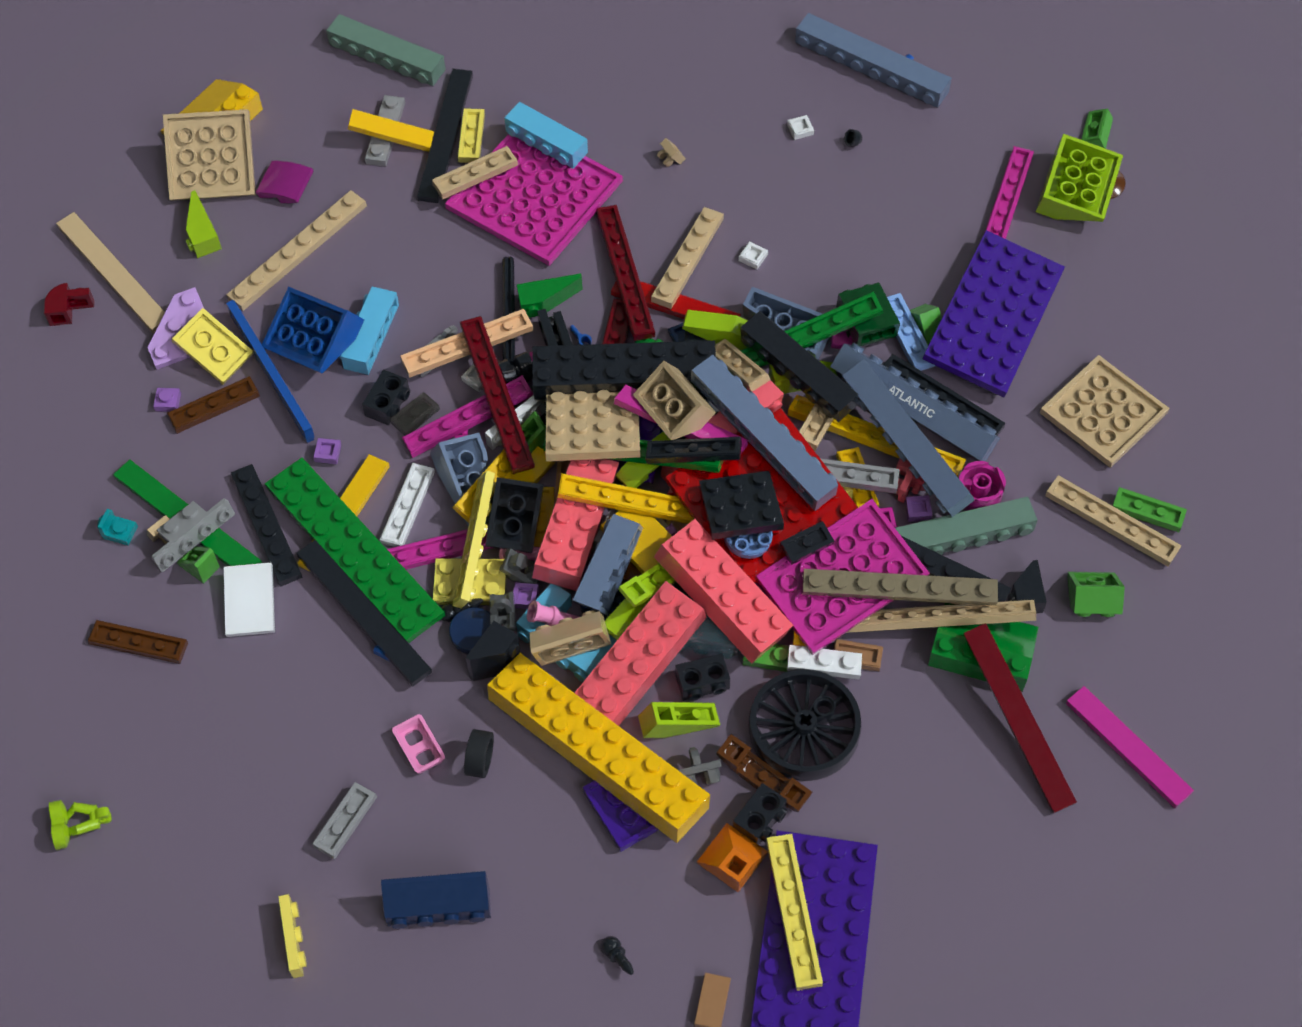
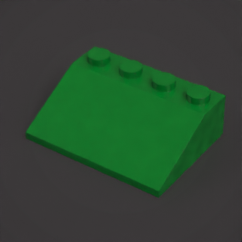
[928,603,1039,692]

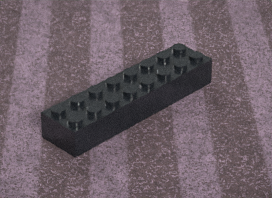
[532,340,716,400]

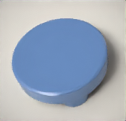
[724,531,773,559]

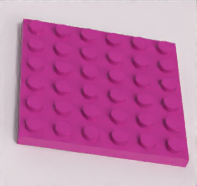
[445,134,623,266]

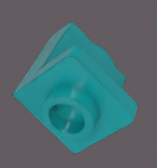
[97,509,138,546]

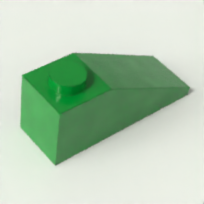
[516,273,583,318]

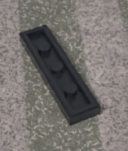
[645,437,742,464]

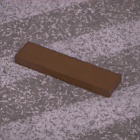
[167,376,260,434]
[88,620,188,664]

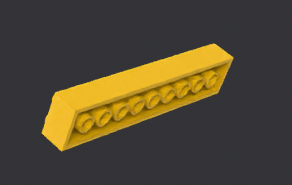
[487,653,710,843]

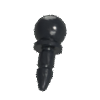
[441,598,483,622]
[601,936,634,975]

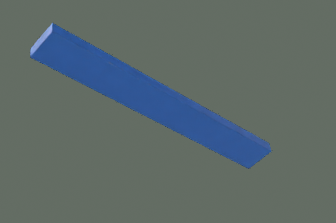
[226,300,315,443]

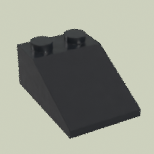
[485,477,544,553]

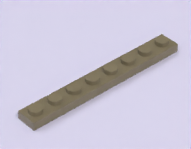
[802,569,998,605]

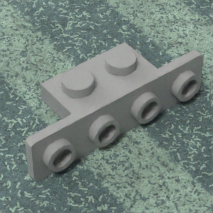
[151,498,235,572]

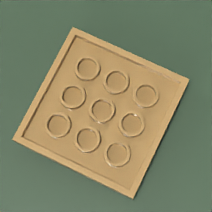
[163,109,256,201]
[1040,355,1170,468]
[546,390,640,461]

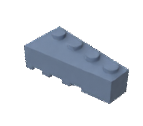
[743,287,829,360]
[573,514,643,616]

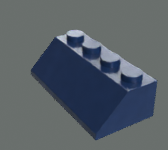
[381,871,491,929]

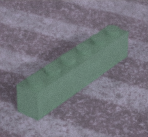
[326,14,446,86]
[895,496,1038,555]

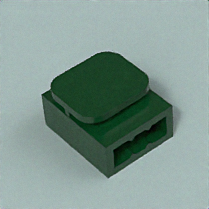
[836,282,900,346]

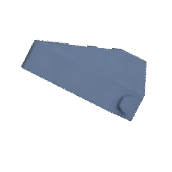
[430,433,491,526]

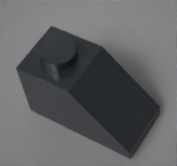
[1008,560,1047,614]

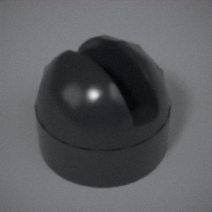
[844,129,863,147]

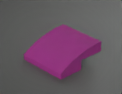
[256,161,314,203]

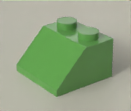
[1067,572,1125,617]

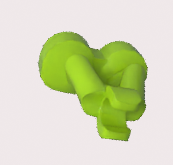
[49,800,112,850]

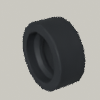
[464,729,494,778]

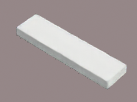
[380,463,435,547]

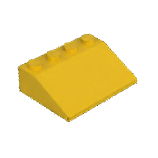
[161,79,263,135]

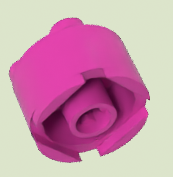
[959,461,1006,511]

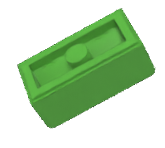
[1081,108,1113,149]

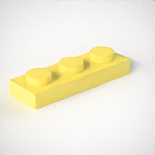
[458,109,485,163]
[278,894,307,978]

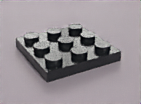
[699,471,784,540]

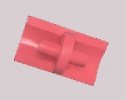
[896,458,926,503]

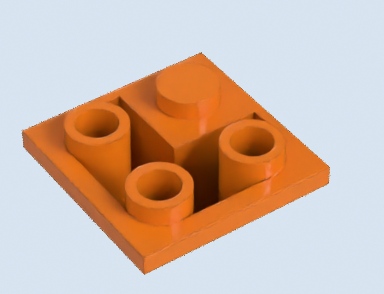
[697,823,768,892]

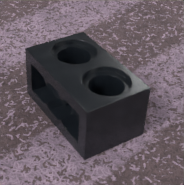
[362,369,410,425]
[675,653,730,701]
[732,783,788,845]

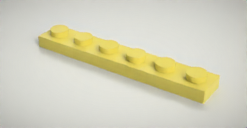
[452,470,496,608]
[766,834,823,991]

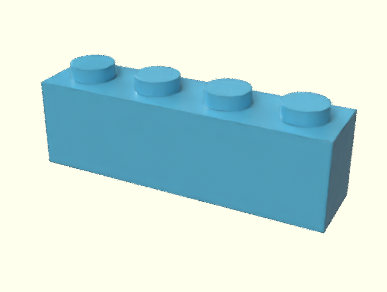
[504,102,588,168]
[339,286,399,375]

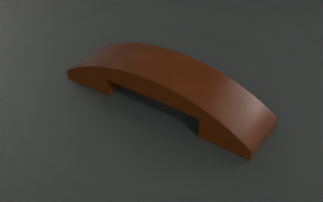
[716,734,813,812]

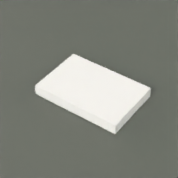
[224,563,275,637]

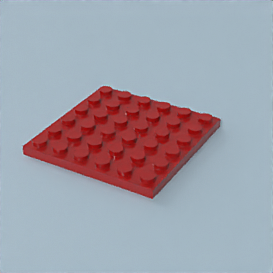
[665,408,858,584]

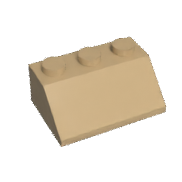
[633,361,716,440]
[530,610,611,666]

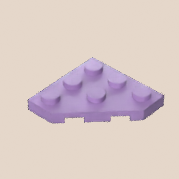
[148,287,204,370]

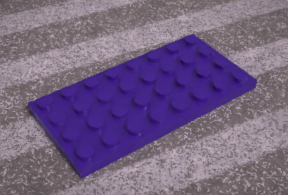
[922,230,1065,398]
[751,830,878,1027]

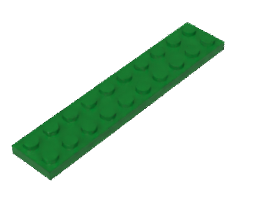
[265,457,445,643]

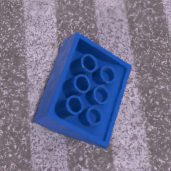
[262,286,365,373]

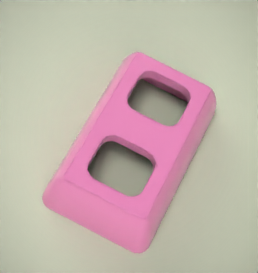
[392,714,445,774]

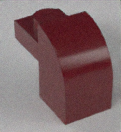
[44,283,94,326]

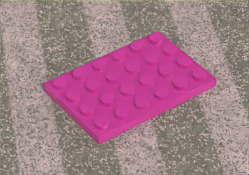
[756,499,930,655]

